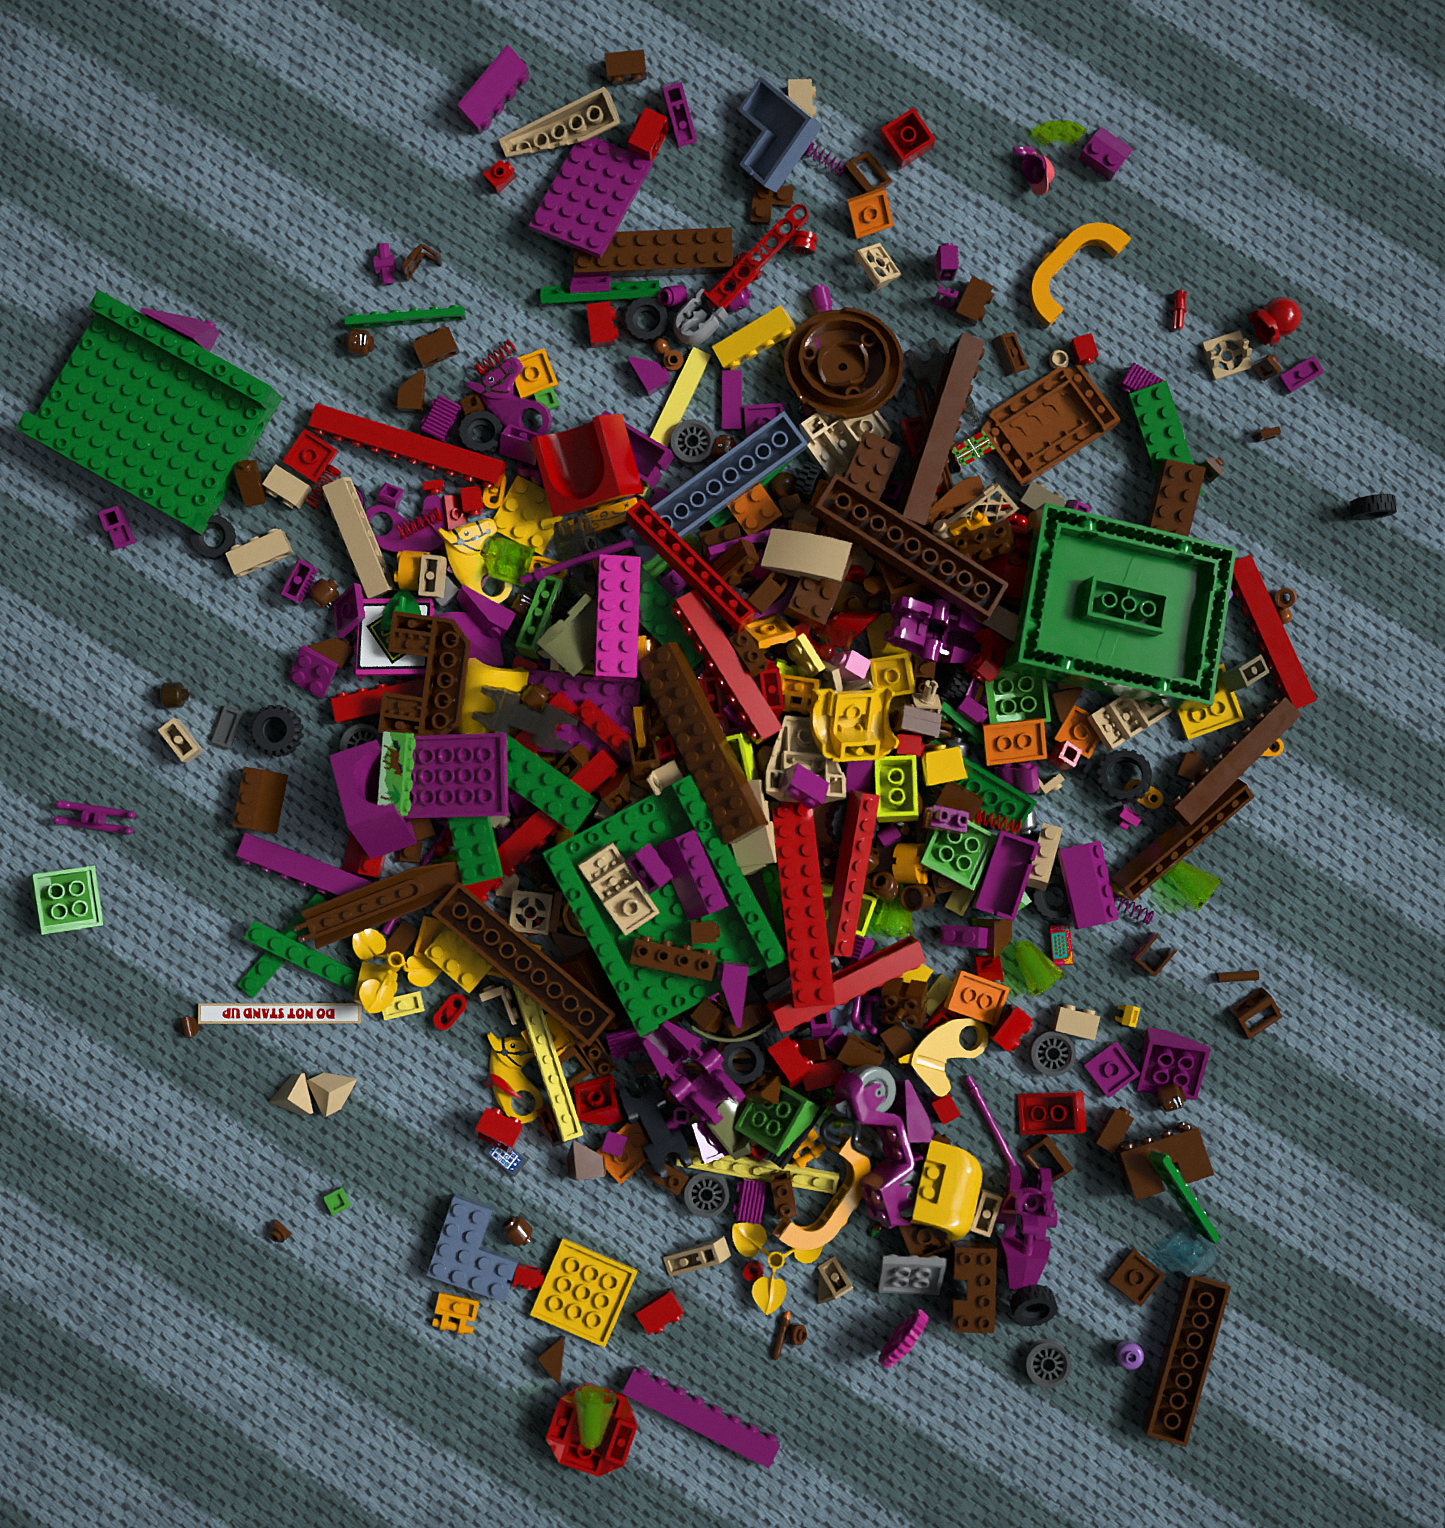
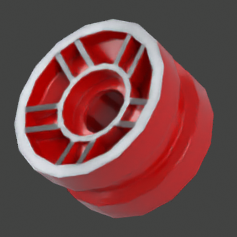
[788,230,818,256]

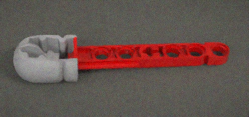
[673,204,809,345]

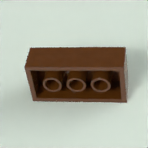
[1145,458,1206,537]

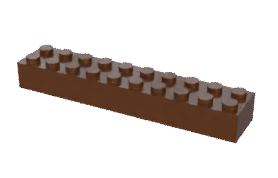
[896,332,985,528]
[783,430,901,630]
[810,473,1009,623]
[637,642,769,845]
[431,882,615,1047]

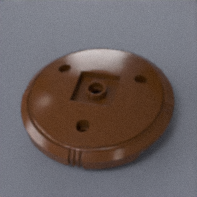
[783,307,903,419]

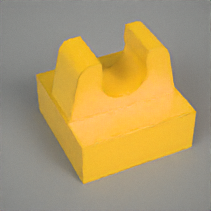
[1115,1004,1140,1028]

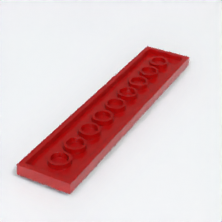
[771,802,835,1009]

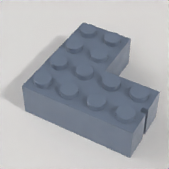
[738,76,823,193]
[426,1194,520,1302]

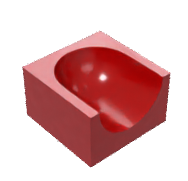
[531,414,644,517]

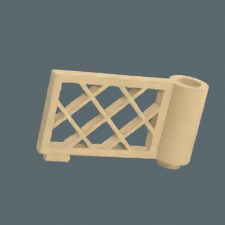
[932,483,1019,540]

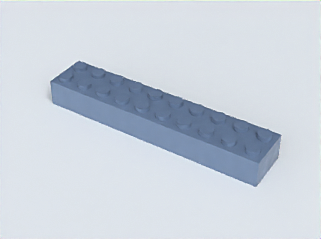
[620,411,808,565]

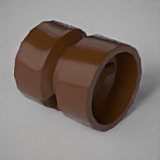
[900,884,936,912]

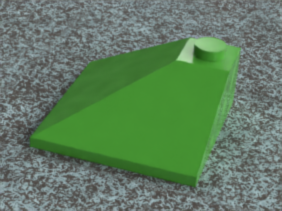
[984,666,1051,724]
[920,820,998,891]
[28,866,104,935]
[734,1084,820,1156]

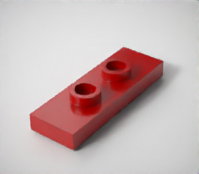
[442,495,466,531]

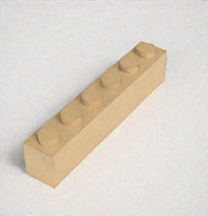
[322,477,396,599]

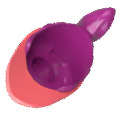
[1012,146,1055,195]

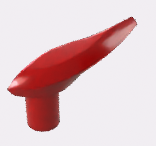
[485,1073,521,1099]

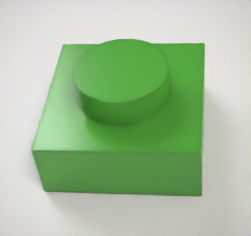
[534,387,560,410]
[323,1187,352,1216]

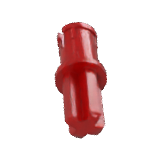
[1171,290,1187,331]

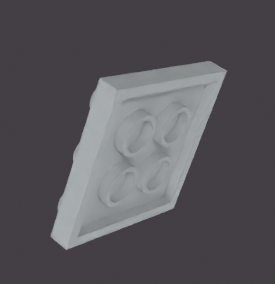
[878,1255,946,1295]

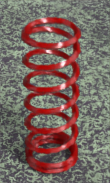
[474,339,517,377]
[305,464,342,508]
[397,507,443,539]
[975,809,1022,835]

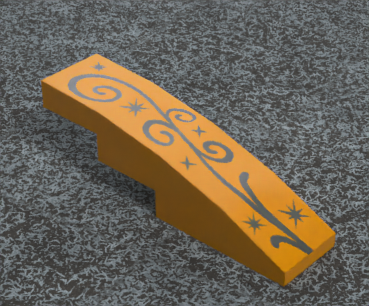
[560,498,637,543]

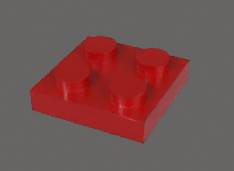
[282,428,339,483]

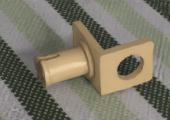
[911,680,942,714]
[647,760,684,796]

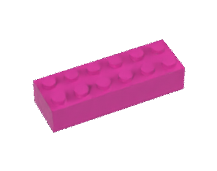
[593,554,641,682]

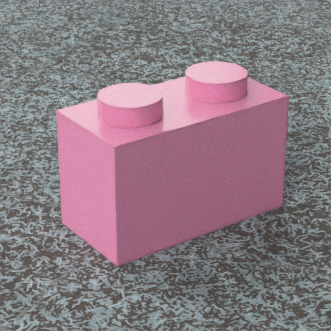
[826,650,871,683]

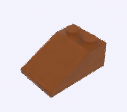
[929,475,985,533]

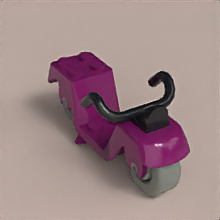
[819,1065,923,1228]

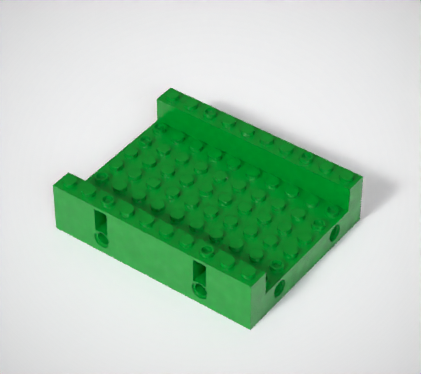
[15,290,282,535]
[1003,503,1237,712]
[543,775,787,1037]

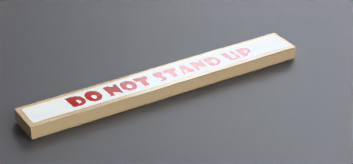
[198,1003,362,1024]

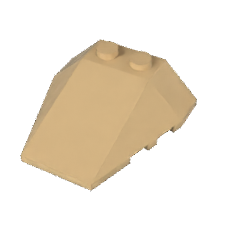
[799,411,893,481]
[765,716,846,803]

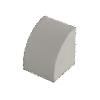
[435,575,462,606]

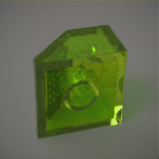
[484,536,535,587]

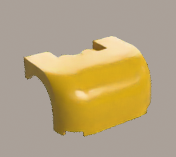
[452,658,529,737]
[809,686,899,762]
[910,1140,983,1241]

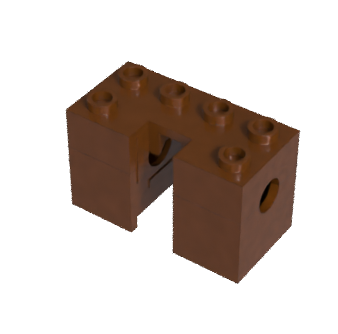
[1114,1121,1214,1201]
[947,1240,997,1334]

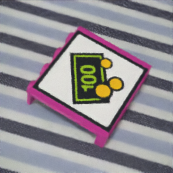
[353,598,435,681]

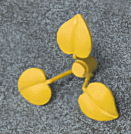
[352,929,443,1014]
[732,1222,824,1315]

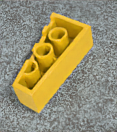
[712,305,797,370]

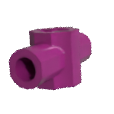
[373,243,396,286]
[665,1105,693,1131]

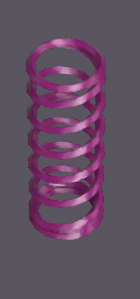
[804,141,847,177]
[1113,892,1154,925]

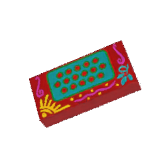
[1049,924,1074,966]

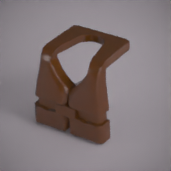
[401,244,443,281]

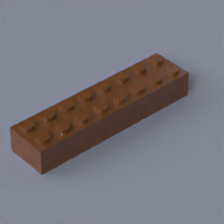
[573,227,733,278]
[1142,1270,1231,1447]

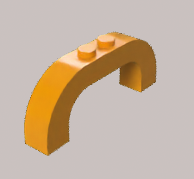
[1029,222,1131,328]
[772,1132,871,1250]

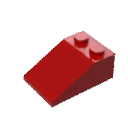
[1018,1091,1086,1135]

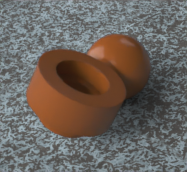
[653,338,683,371]
[1275,587,1297,624]

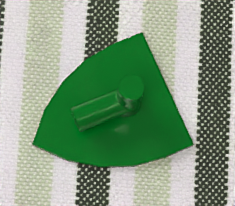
[380,590,421,631]

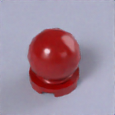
[1249,297,1301,347]

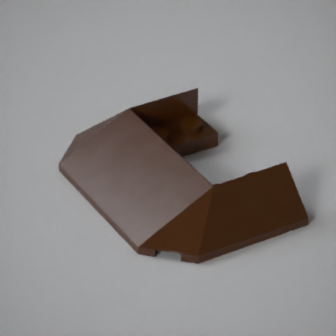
[378,611,471,736]

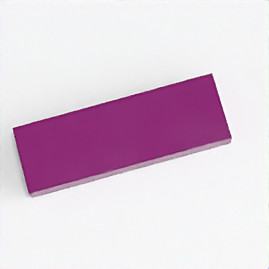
[722,370,742,431]

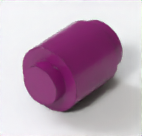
[809,284,833,314]
[658,285,687,307]

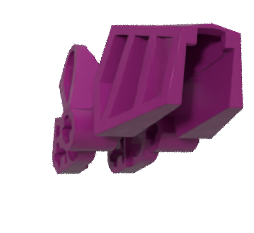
[883,596,985,663]
[639,1020,746,1125]
[995,1165,1058,1290]

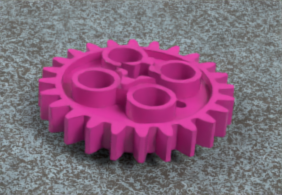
[878,1309,929,1369]

